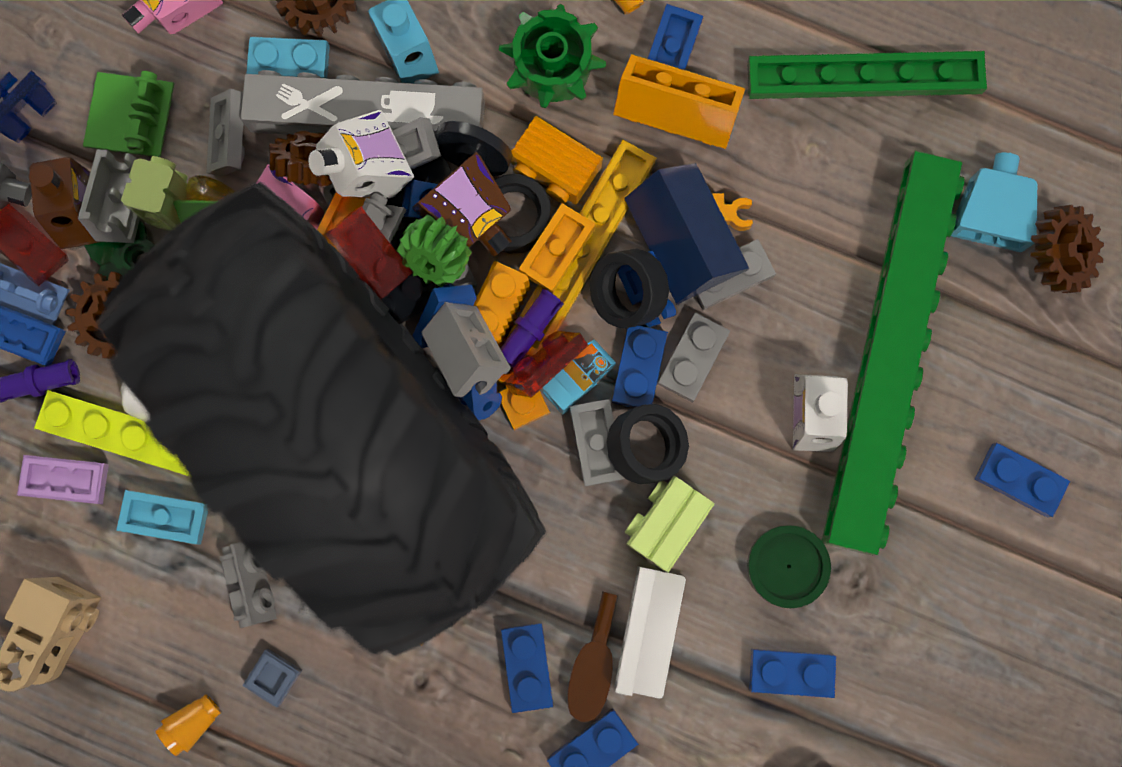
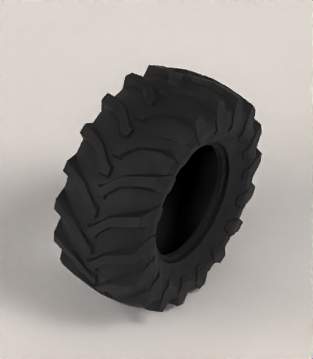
[98,181,547,656]

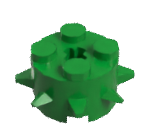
[498,4,606,108]

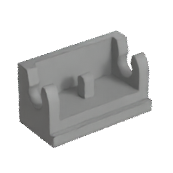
[78,149,140,243]
[421,302,511,397]

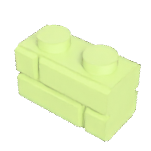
[121,156,197,231]
[624,476,714,573]

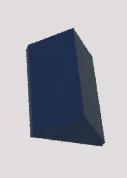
[624,163,749,305]

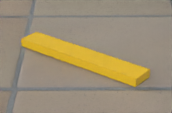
[505,140,657,362]

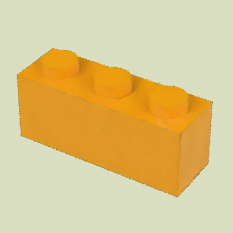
[613,54,745,149]

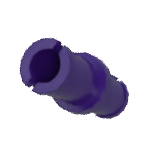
[500,289,564,369]
[0,359,80,403]

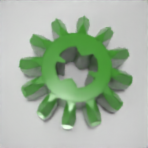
[397,214,472,288]

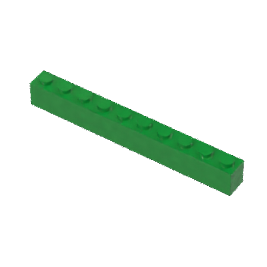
[821,151,965,555]

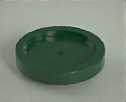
[747,525,831,608]

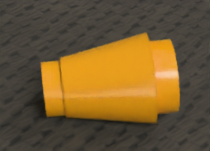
[155,694,222,756]

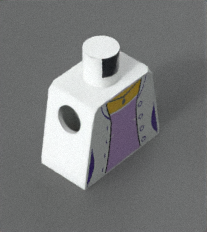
[309,110,414,198]
[793,374,848,452]

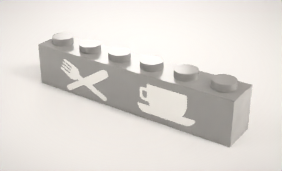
[241,70,485,135]

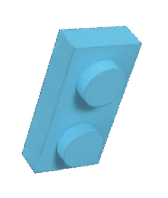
[246,37,330,78]
[116,490,208,545]

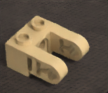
[0,577,101,692]

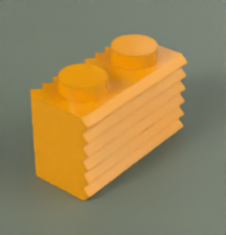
[511,116,603,205]
[473,261,530,348]

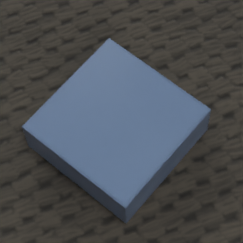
[242,649,302,708]

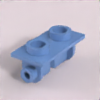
[0,263,69,326]

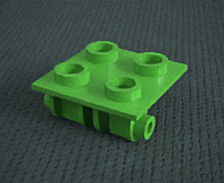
[83,71,175,157]

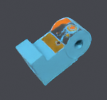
[538,339,616,415]

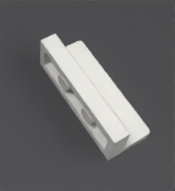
[614,567,686,699]

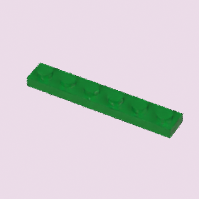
[747,51,987,99]

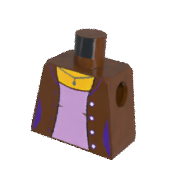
[412,152,512,257]
[29,157,100,250]

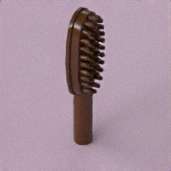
[568,591,618,722]

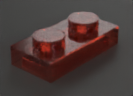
[0,204,69,287]
[325,207,413,299]
[504,331,589,398]

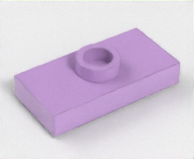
[17,455,109,504]

